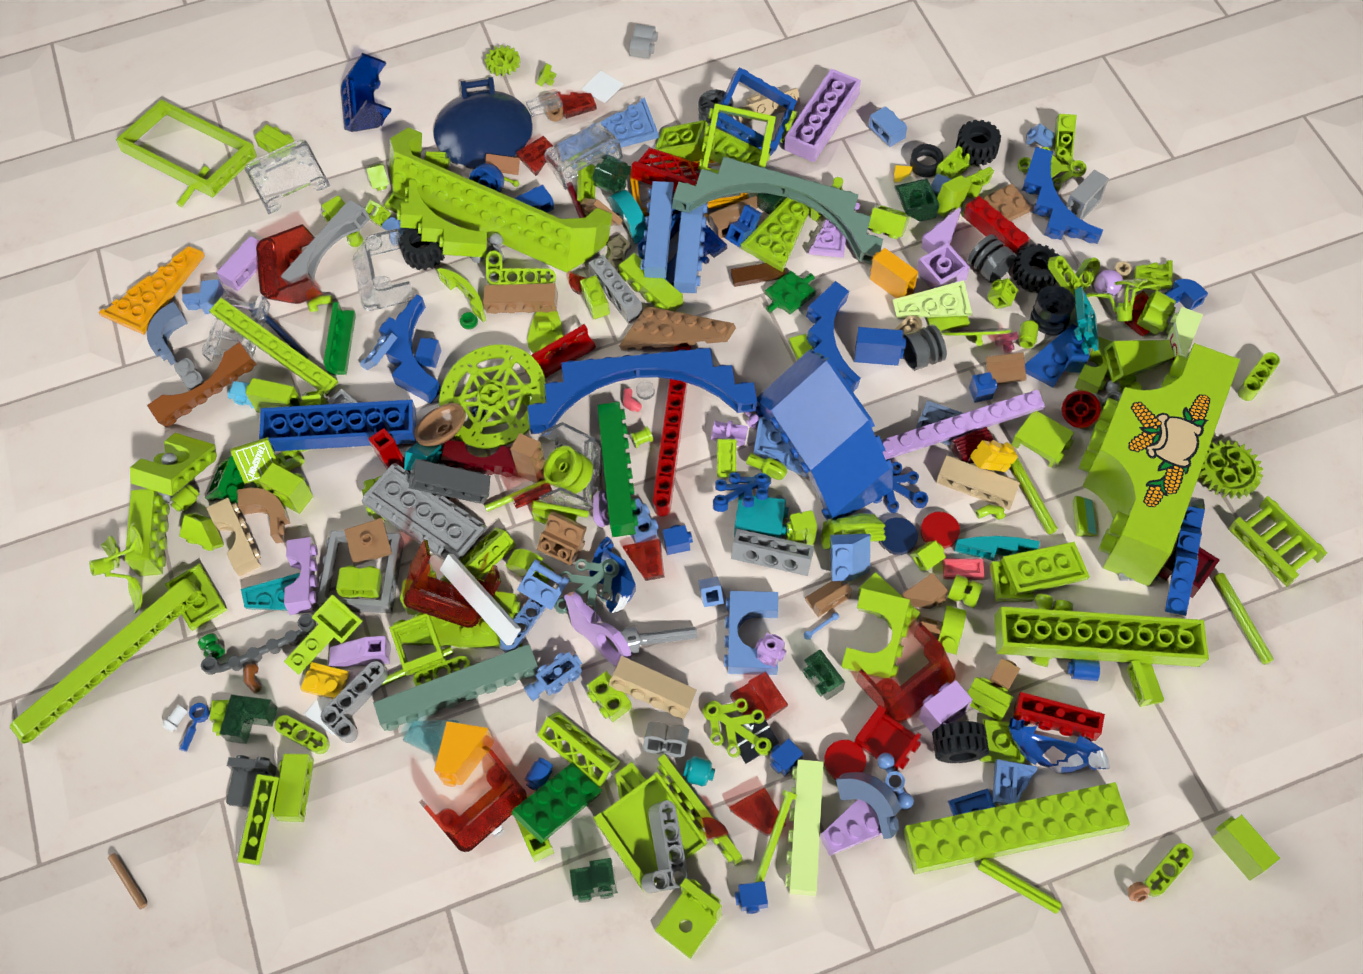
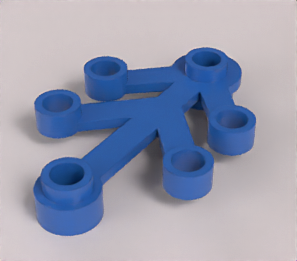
[873,462,928,513]
[713,472,771,512]

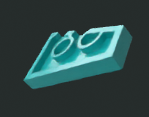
[241,573,300,611]

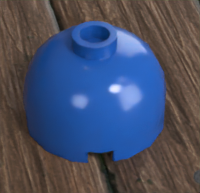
[469,164,504,192]

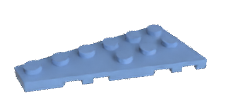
[558,97,659,163]

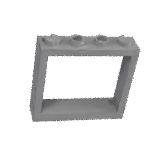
[316,531,404,614]

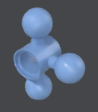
[877,753,914,810]

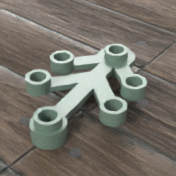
[554,559,619,614]

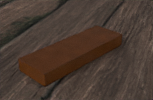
[731,263,786,287]

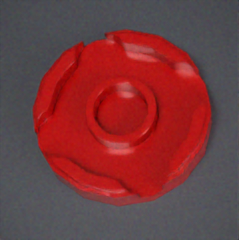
[920,512,960,549]
[824,740,866,780]

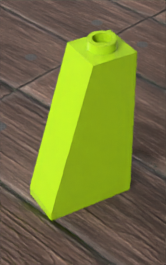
[1103,340,1174,383]

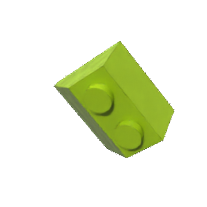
[868,204,912,239]

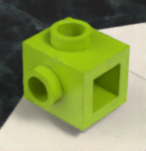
[987,278,1018,309]
[300,390,329,406]

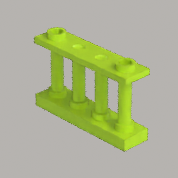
[1228,496,1327,587]

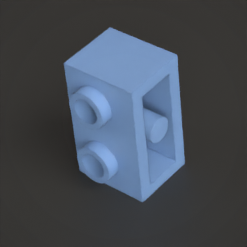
[869,106,907,147]

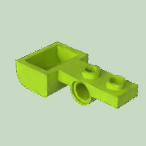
[933,166,994,217]
[284,594,363,675]

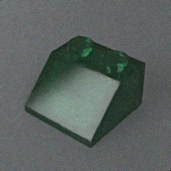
[894,178,940,222]

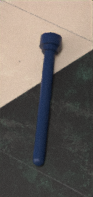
[249,301,309,359]

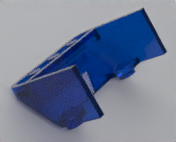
[341,53,392,132]

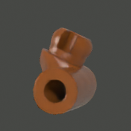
[243,663,262,694]

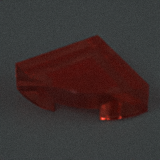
[569,273,586,295]
[702,817,729,841]

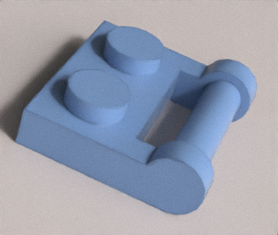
[359,333,397,370]
[517,559,570,610]

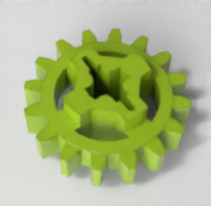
[485,45,521,77]

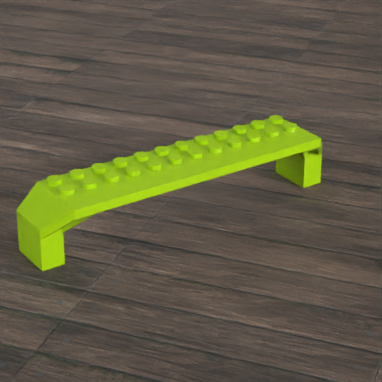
[389,127,612,273]

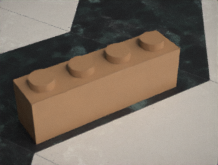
[483,283,558,314]

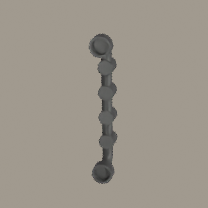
[201,614,316,675]

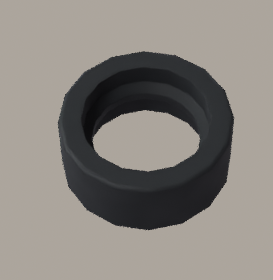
[910,144,944,177]

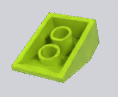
[655,120,708,161]

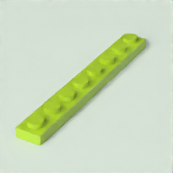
[209,298,338,396]

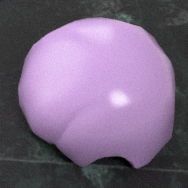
[1093,269,1123,296]

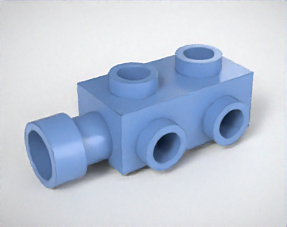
[524,652,582,701]

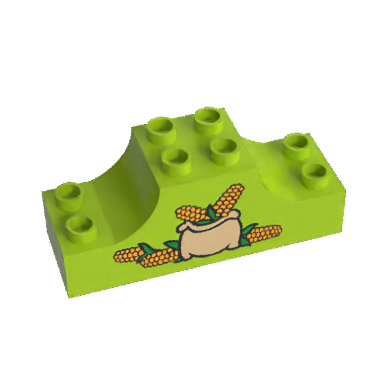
[1078,343,1240,587]

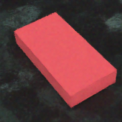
[942,558,984,580]

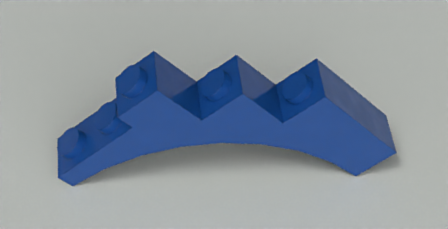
[1021,147,1103,244]
[806,281,861,392]
[379,294,441,404]
[1165,497,1205,616]

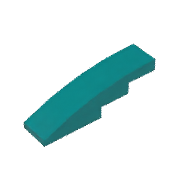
[954,536,1040,561]

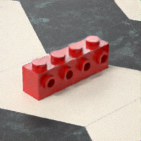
[963,196,1030,258]
[1013,692,1105,742]

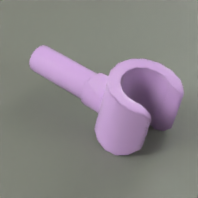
[744,412,759,429]

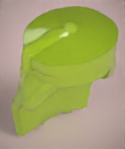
[821,513,886,549]

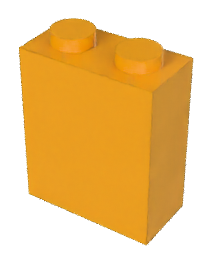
[870,248,918,299]

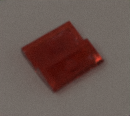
[511,482,552,509]
[730,671,788,721]

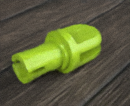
[746,453,788,480]

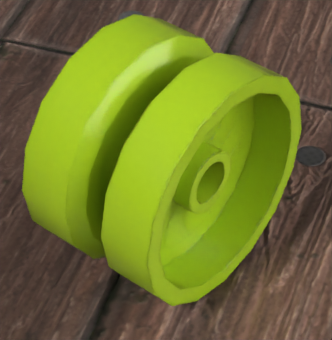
[544,446,593,494]

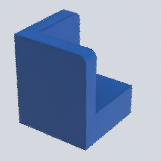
[1064,343,1090,373]

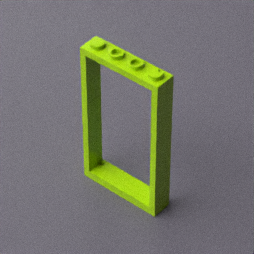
[116,99,257,198]

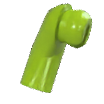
[975,504,1006,520]

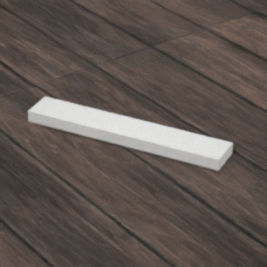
[440,554,521,645]

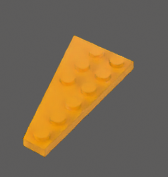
[98,246,205,335]

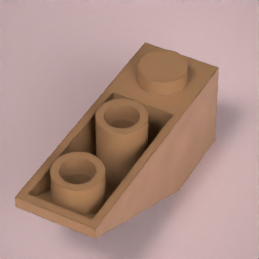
[709,196,757,240]

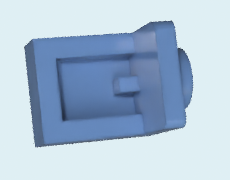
[1026,123,1055,148]

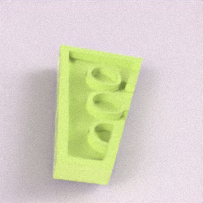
[893,280,973,318]

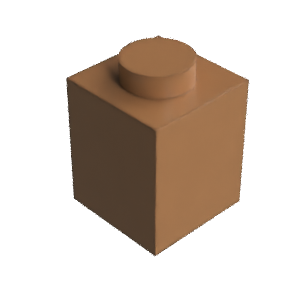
[989,659,1021,691]

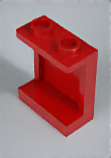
[854,705,921,771]

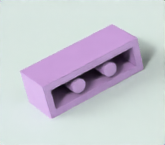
[216,236,271,292]

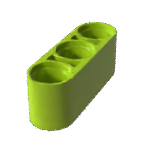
[1238,352,1280,401]

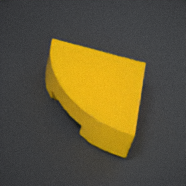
[894,165,912,182]

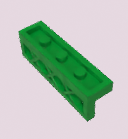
[323,302,356,375]

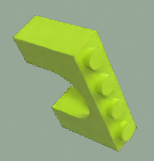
[130,433,217,496]
[841,588,914,682]

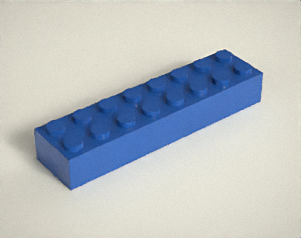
[259,400,416,451]

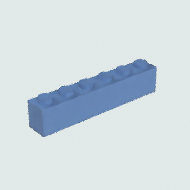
[641,181,674,278]
[674,203,708,293]

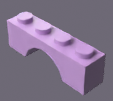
[284,537,318,615]

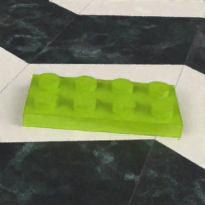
[1001,541,1090,596]

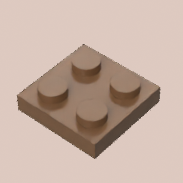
[983,184,1032,221]

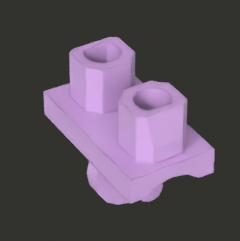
[711,421,748,446]

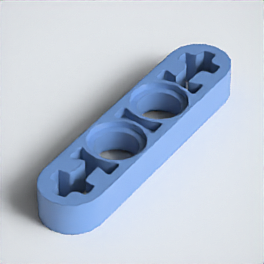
[500,598,546,652]

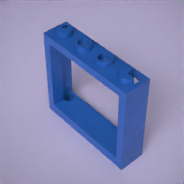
[716,67,797,156]

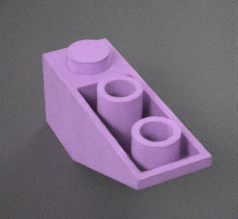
[921,208,961,253]
[329,636,391,667]

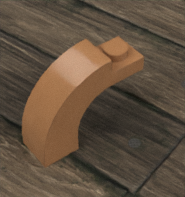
[237,488,290,543]

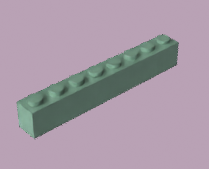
[373,644,539,731]

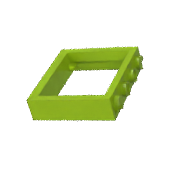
[698,103,776,174]

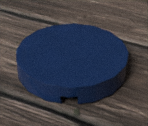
[879,517,918,555]

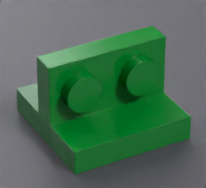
[205,456,245,504]

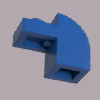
[725,205,762,247]
[1165,279,1208,310]

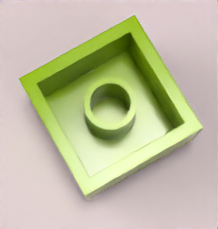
[258,463,313,514]

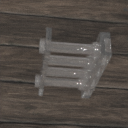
[202,289,271,362]

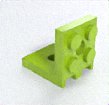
[655,878,722,959]

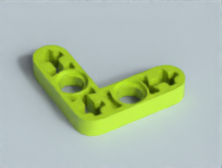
[1048,256,1100,295]

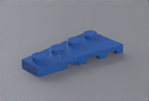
[1025,324,1086,388]

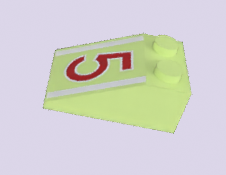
[1165,307,1203,368]

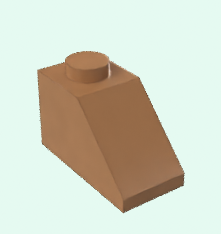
[901,573,948,609]

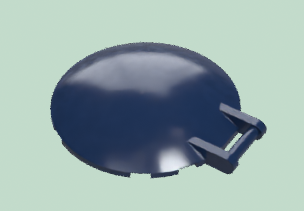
[434,77,533,169]

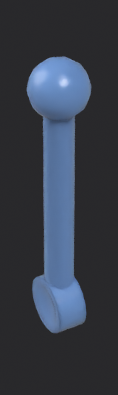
[804,612,839,640]

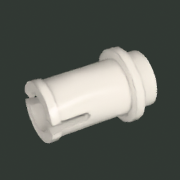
[162,705,188,732]

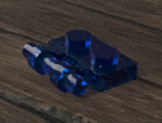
[700,225,727,264]

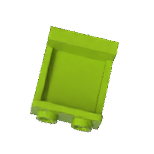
[1012,411,1074,468]

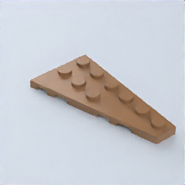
[619,306,736,350]

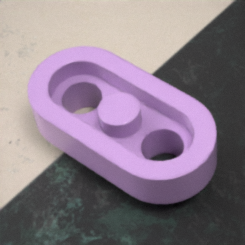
[593,489,610,527]

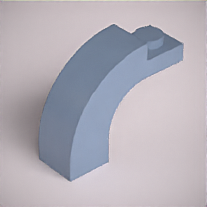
[147,302,188,365]
[836,772,901,839]

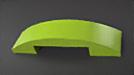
[437,268,486,322]

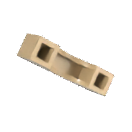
[207,498,261,577]

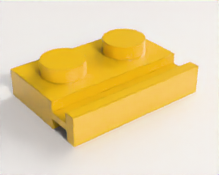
[300,662,350,699]

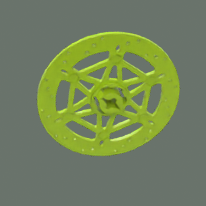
[439,344,547,449]

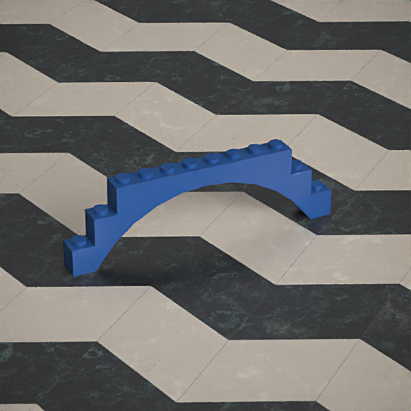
[528,348,757,434]

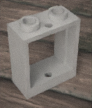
[1066,169,1109,220]

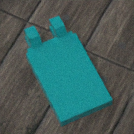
[1074,287,1099,355]

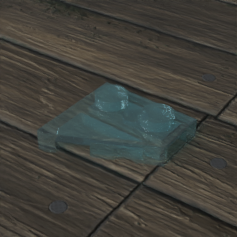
[403,720,459,757]

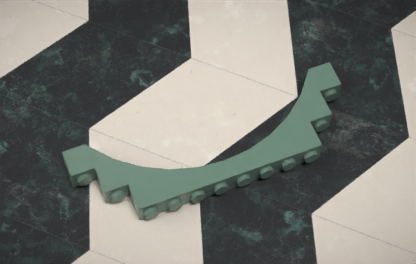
[672,157,883,264]

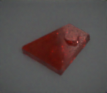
[516,136,554,176]
[623,539,665,581]
[729,787,786,837]

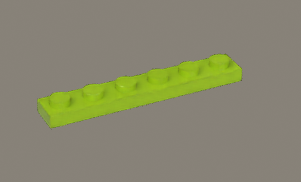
[657,754,742,866]

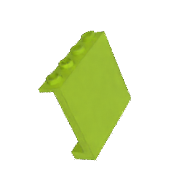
[593,772,708,892]

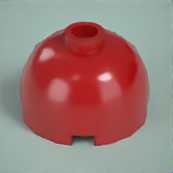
[1061,390,1101,428]

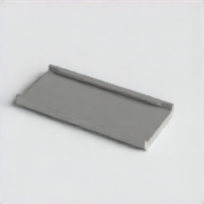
[362,463,487,561]

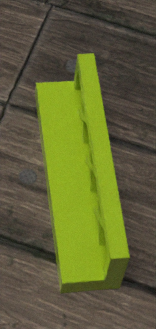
[440,527,516,598]
[537,711,620,787]

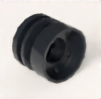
[1030,285,1076,335]

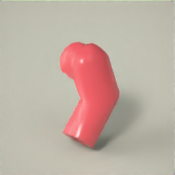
[623,388,642,412]

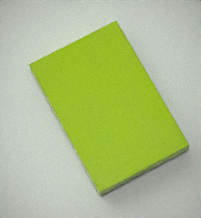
[165,563,227,631]

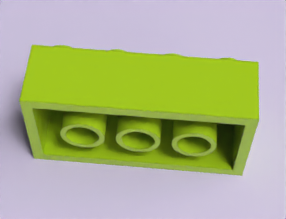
[125,489,170,577]

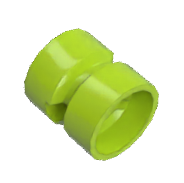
[948,574,984,608]

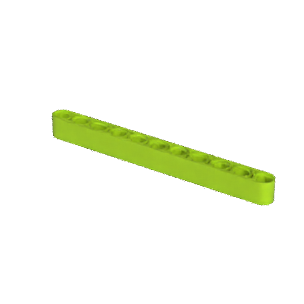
[10,578,202,744]

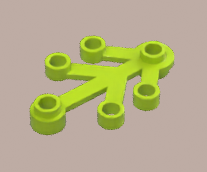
[1018,147,1087,190]
[703,698,772,758]

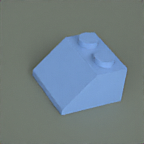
[830,534,871,581]

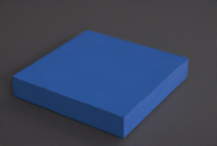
[948,788,996,816]

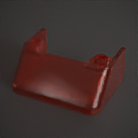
[256,224,323,304]
[403,539,501,628]
[856,622,956,724]
[419,745,527,852]

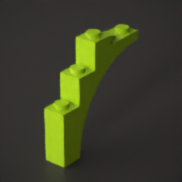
[397,180,487,258]

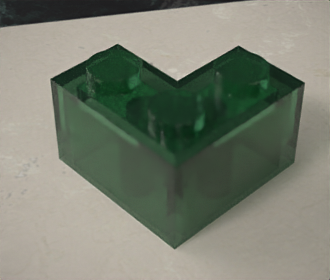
[219,694,278,744]
[570,858,618,903]

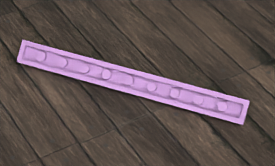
[881,390,1045,460]

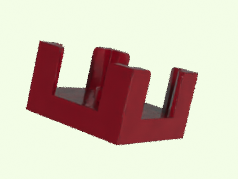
[1158,547,1220,598]

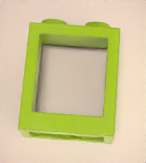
[389,612,446,676]

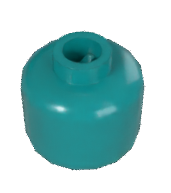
[683,756,715,786]

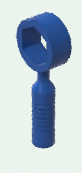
[179,703,210,752]

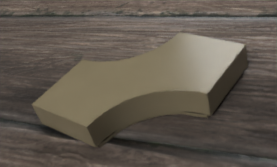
[607,234,631,274]

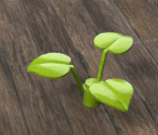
[1086,279,1161,322]
[89,523,143,614]

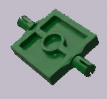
[765,271,816,315]

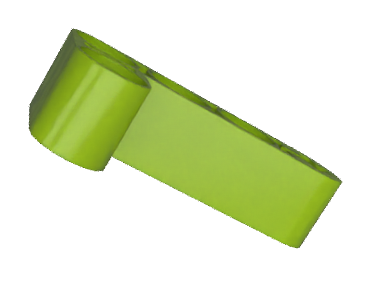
[486,251,556,285]

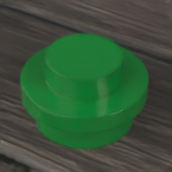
[460,312,478,330]

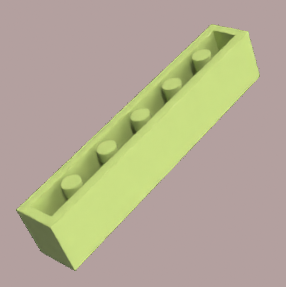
[785,760,823,896]

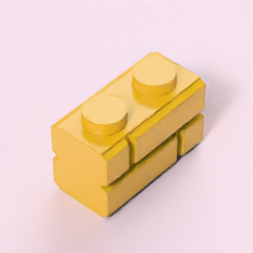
[970,440,1018,472]

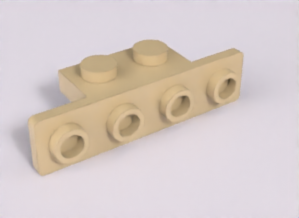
[737,88,800,124]

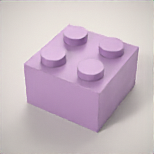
[917,243,970,289]
[918,680,973,733]

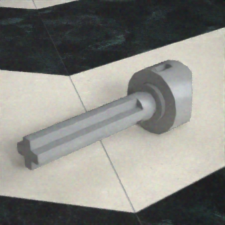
[621,627,697,654]

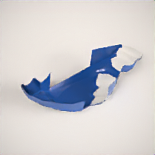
[589,536,636,613]
[1009,717,1109,773]

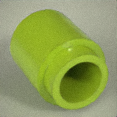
[1018,320,1039,349]
[170,484,200,512]

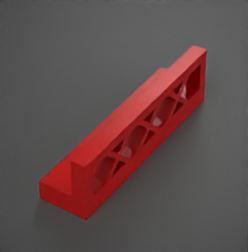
[525,324,596,382]

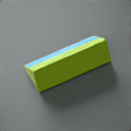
[1072,496,1097,536]

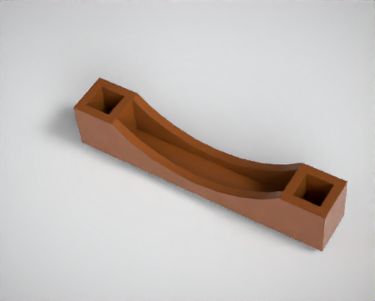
[147,342,257,427]

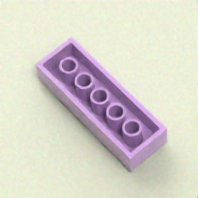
[784,69,861,162]

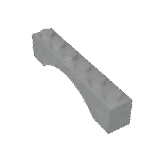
[281,200,370,295]

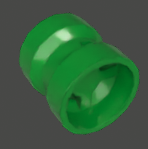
[197,633,225,660]

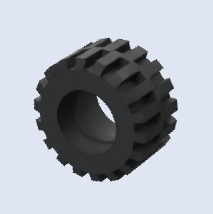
[955,120,1001,166]
[399,228,445,270]
[1013,244,1060,293]
[932,721,989,763]

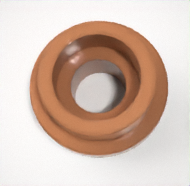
[1127,882,1150,902]

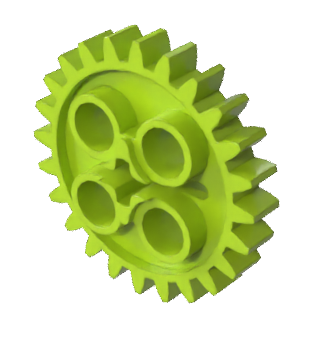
[1199,440,1263,499]

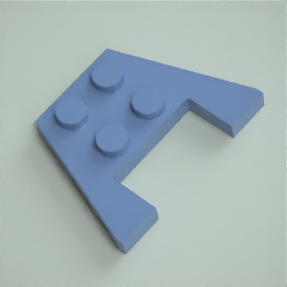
[754,417,808,477]

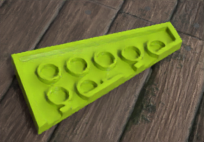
[741,198,810,272]
[399,604,523,649]

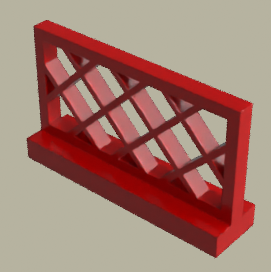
[631,147,711,193]

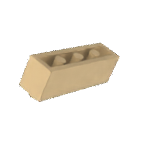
[936,455,1020,510]
[608,656,697,719]

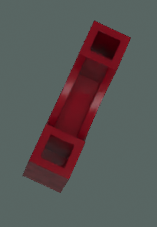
[441,440,518,477]

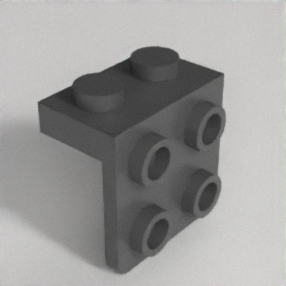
[226,755,277,807]

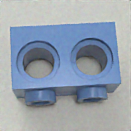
[630,498,659,547]

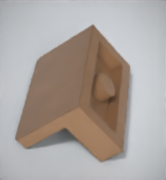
[986,352,1027,384]
[805,581,852,617]

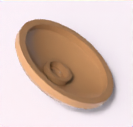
[414,403,466,446]

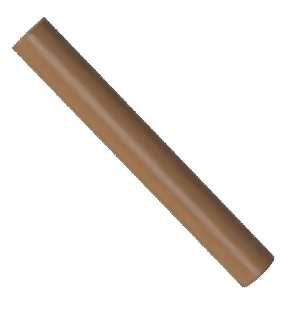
[108,853,147,910]

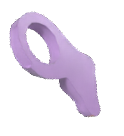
[564,592,631,666]

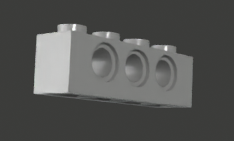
[588,255,642,323]
[731,529,814,576]

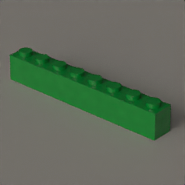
[597,402,639,538]

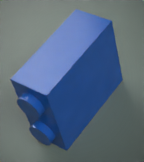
[854,327,906,366]

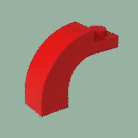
[368,428,410,473]

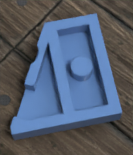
[992,759,1037,805]

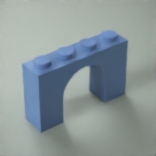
[724,591,778,675]

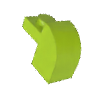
[505,549,555,584]
[936,605,966,655]

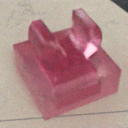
[994,332,1019,354]

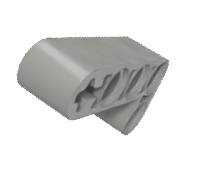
[320,661,388,743]
[641,800,688,893]

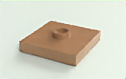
[344,518,393,566]

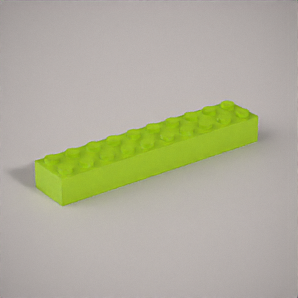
[994,606,1209,667]
[903,782,1130,875]

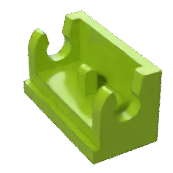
[935,146,970,179]

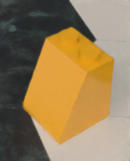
[434,721,494,787]

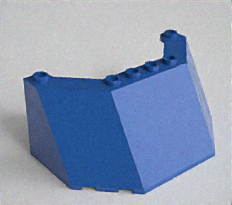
[755,349,893,520]

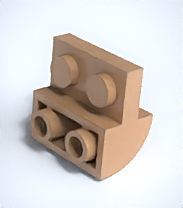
[537,511,587,566]

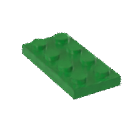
[511,763,602,843]

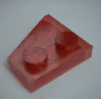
[555,91,597,119]

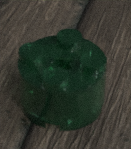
[593,154,631,194]

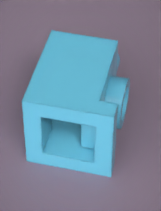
[228,381,254,408]

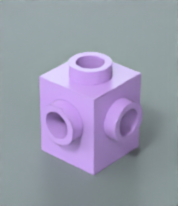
[755,633,787,668]

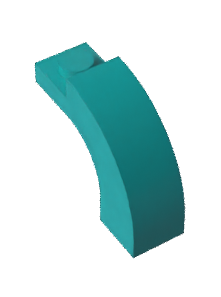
[607,190,648,244]

